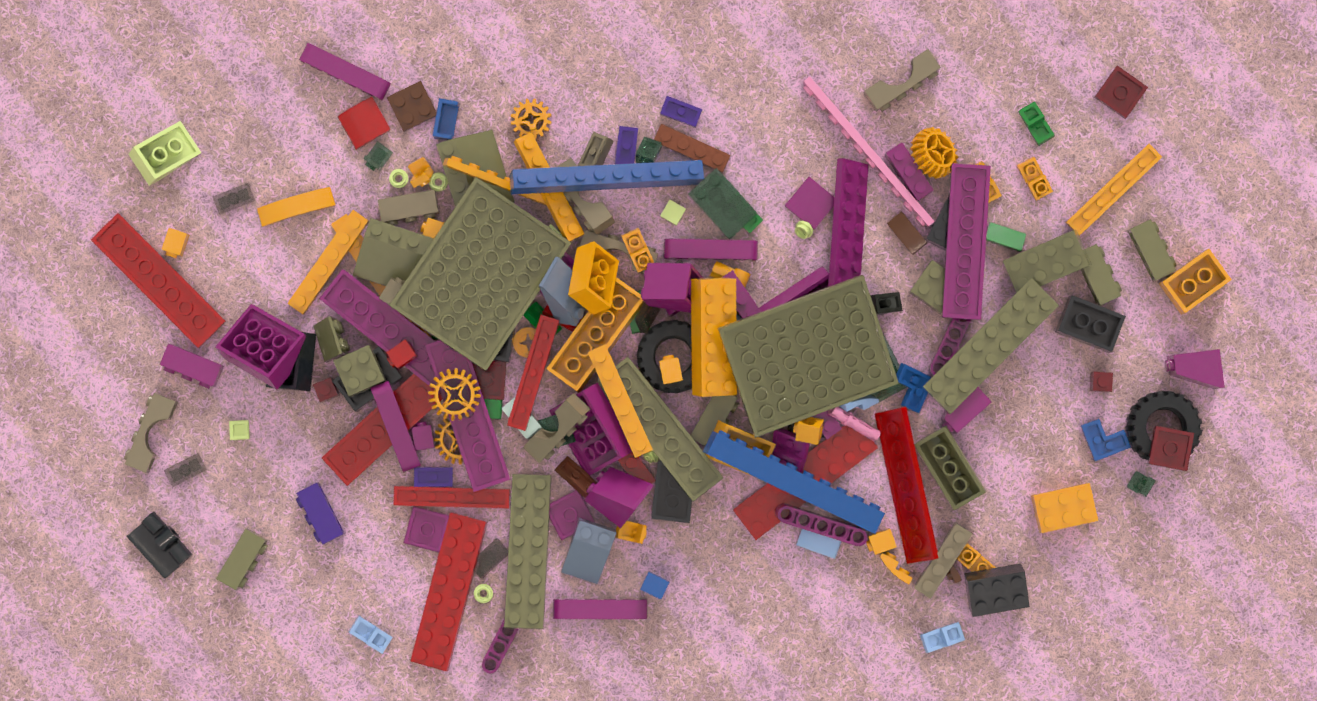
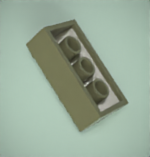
[914,426,986,510]

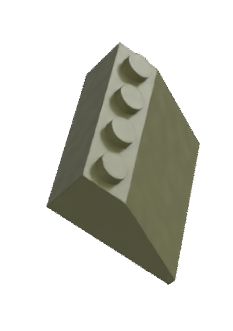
[436,130,514,207]
[353,218,434,286]

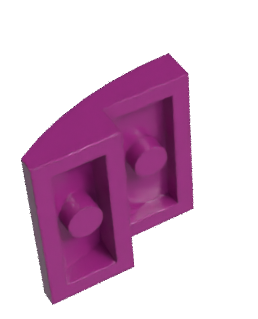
[771,428,810,473]

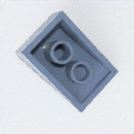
[539,257,586,326]
[561,518,616,584]

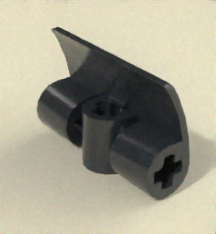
[127,511,192,579]

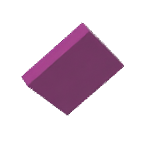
[785,177,834,230]
[549,490,595,541]
[403,506,449,553]

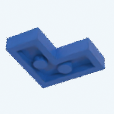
[896,363,932,413]
[1080,419,1131,462]

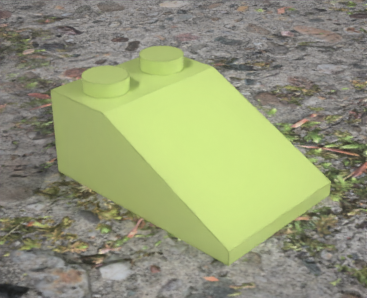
[128,121,201,186]

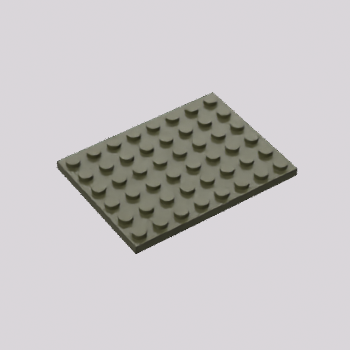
[389,177,571,371]
[718,275,899,437]

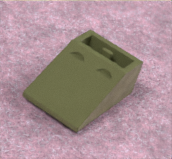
[313,316,350,363]

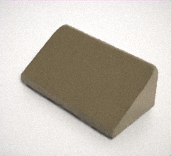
[578,132,614,166]

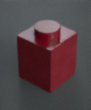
[1090,372,1113,392]
[313,377,340,403]

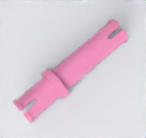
[828,406,880,442]

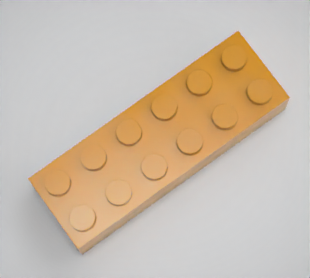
[546,277,645,393]
[691,278,737,397]

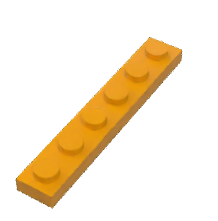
[513,132,585,242]
[1065,144,1162,236]
[443,156,547,206]
[287,210,369,314]
[588,344,653,458]

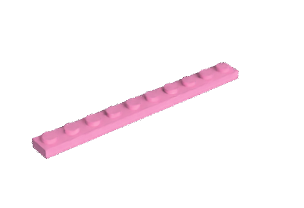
[803,76,935,228]

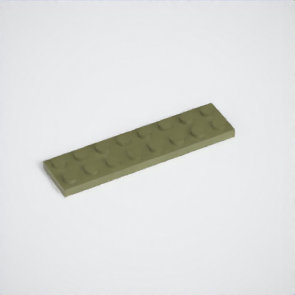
[923,278,1059,415]
[598,357,724,502]
[504,474,552,630]

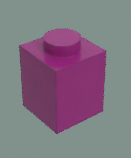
[412,422,435,451]

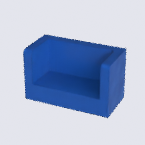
[433,98,460,141]
[640,571,670,599]

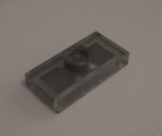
[213,183,255,215]
[635,303,661,333]
[164,453,207,487]
[475,538,508,579]

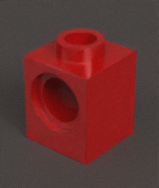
[386,339,418,369]

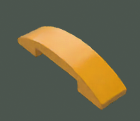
[257,187,335,227]

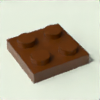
[387,81,437,132]

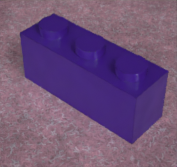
[296,482,345,545]

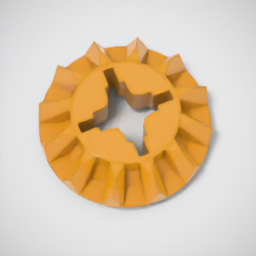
[513,327,536,358]

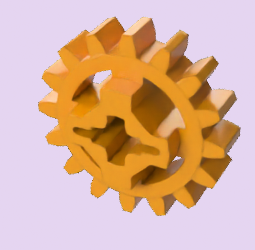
[511,99,552,140]

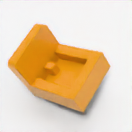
[408,157,434,188]
[615,521,647,544]

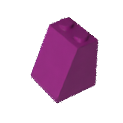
[641,263,703,313]
[1165,349,1225,389]
[941,387,991,434]
[585,467,654,528]

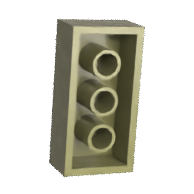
[1003,230,1092,293]

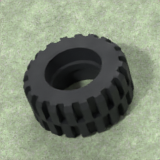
[637,320,692,394]
[1125,391,1203,460]

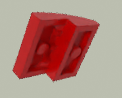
[337,96,391,150]

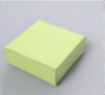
[660,200,686,226]
[229,420,250,440]

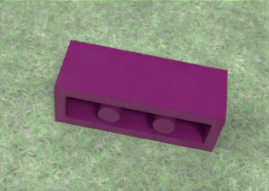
[885,142,933,201]
[159,343,224,389]

